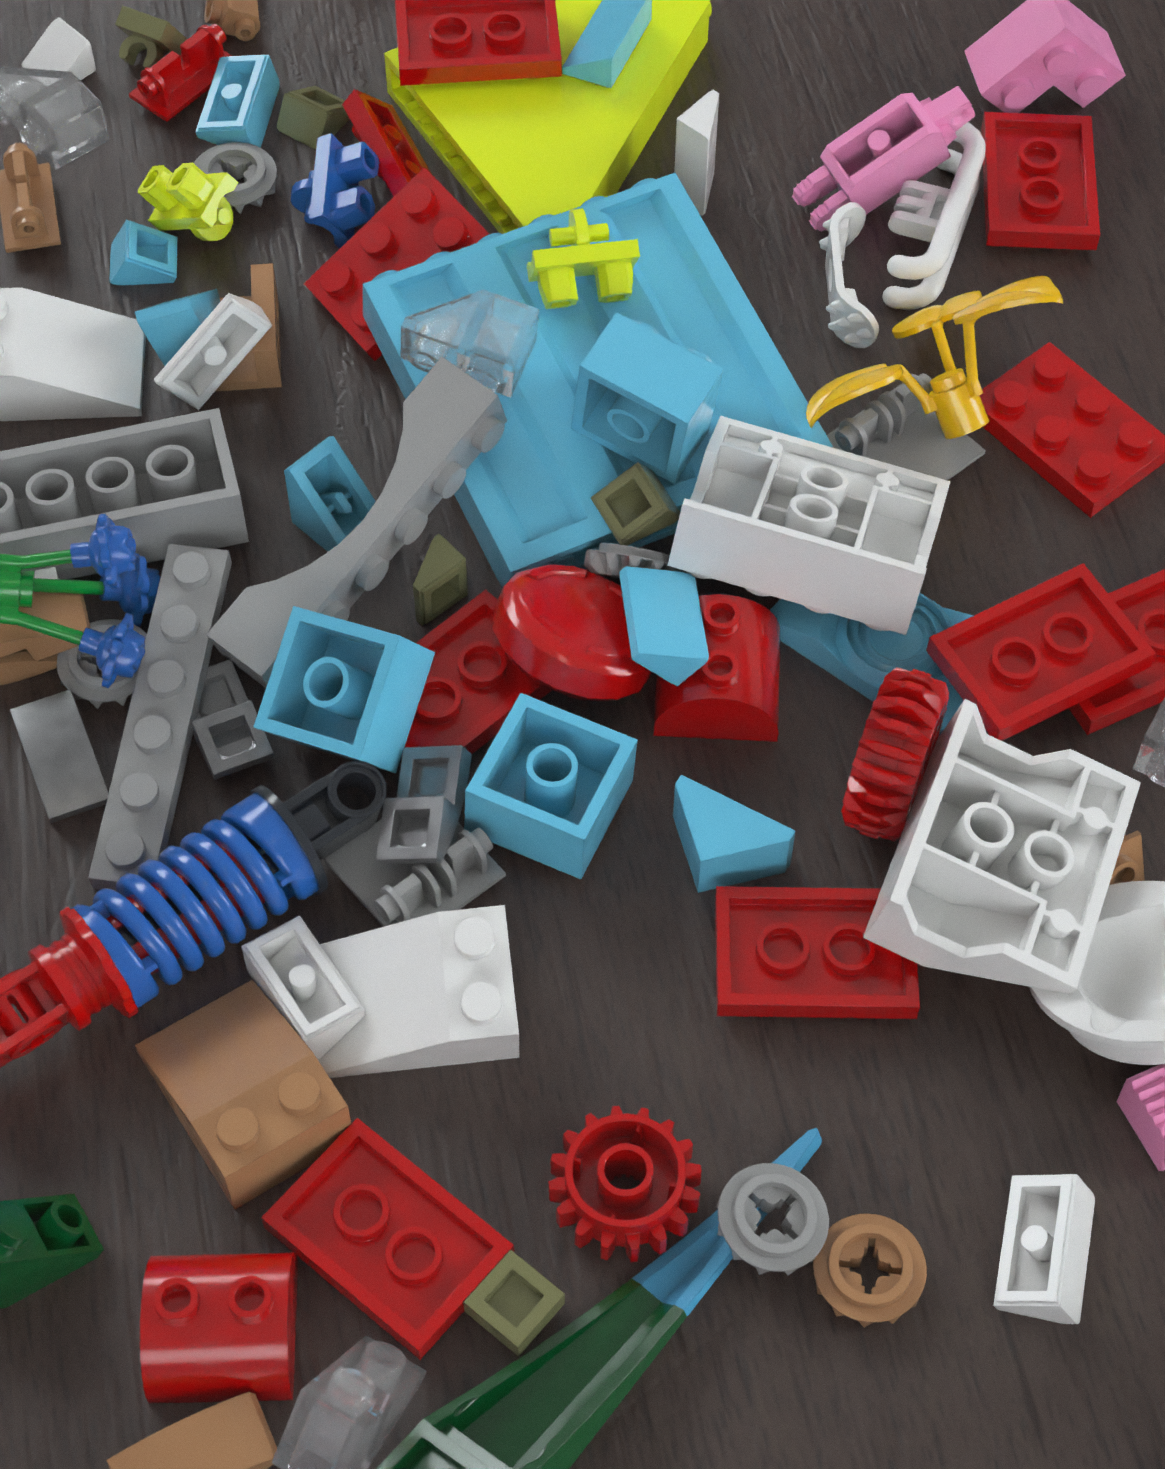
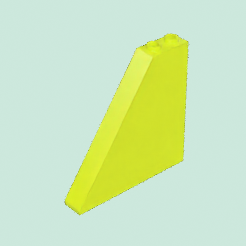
[384,0,712,234]

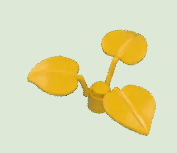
[806,276,1063,439]

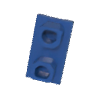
[291,133,379,248]

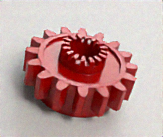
[548,1106,702,1262]

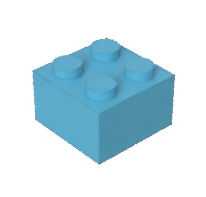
[571,312,724,484]
[253,606,435,773]
[464,693,638,879]

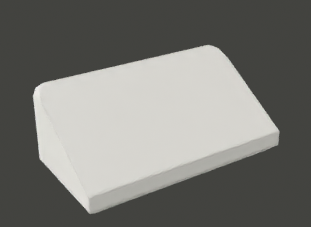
[674,90,719,216]
[154,293,272,410]
[241,916,366,1060]
[993,1174,1095,1324]

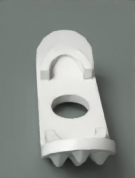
[819,202,879,348]

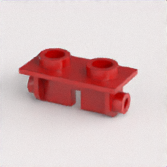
[129,24,232,122]

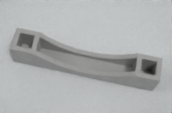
[206,357,507,688]

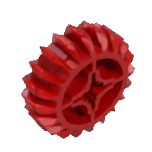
[841,667,949,841]

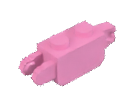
[792,86,975,232]

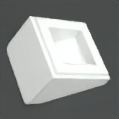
[21,17,96,96]

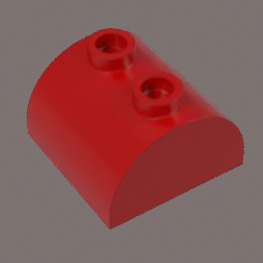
[653,594,780,742]
[140,1253,298,1403]

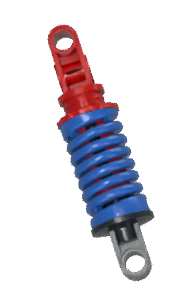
[0,761,386,1068]

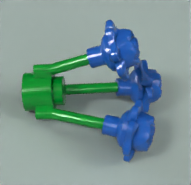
[0,514,161,688]

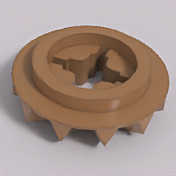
[812,1214,927,1328]

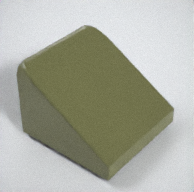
[277,86,350,149]
[591,462,680,546]
[413,533,468,626]

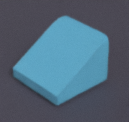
[109,219,178,286]

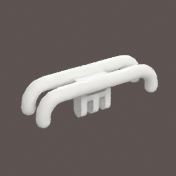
[882,122,986,310]

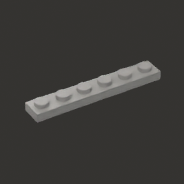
[88,544,232,891]

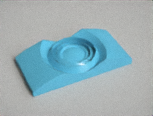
[770,593,973,738]

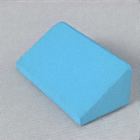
[562,0,652,88]
[195,55,280,148]
[619,566,709,686]

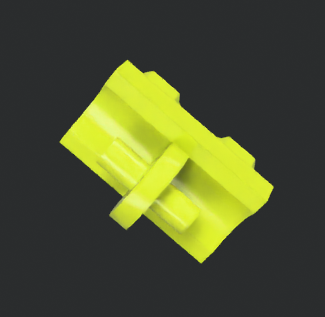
[137,162,239,241]
[526,208,640,309]

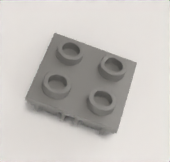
[827,373,986,481]
[325,819,506,927]

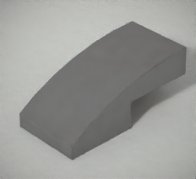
[192,659,274,780]
[10,689,108,824]
[376,745,472,864]

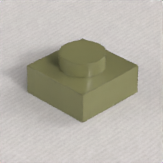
[464,1250,565,1357]

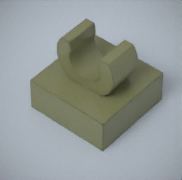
[115,5,187,68]

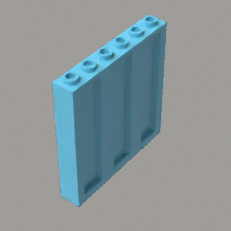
[363,172,833,589]

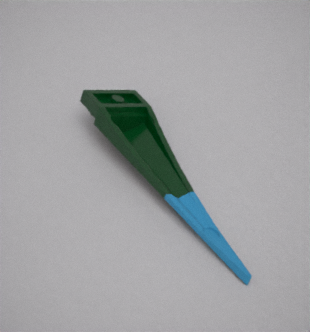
[376,1128,822,1469]

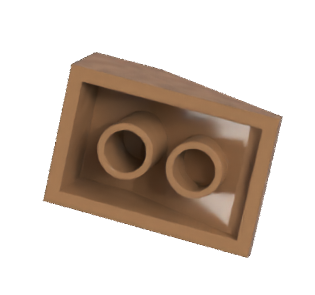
[135,979,351,1210]

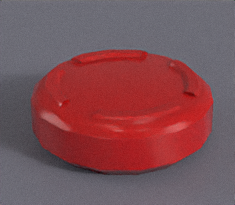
[493,564,652,701]

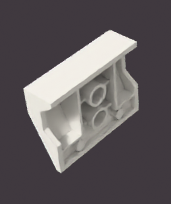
[668,416,950,635]
[863,699,1141,994]

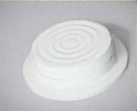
[1029,881,1165,1065]

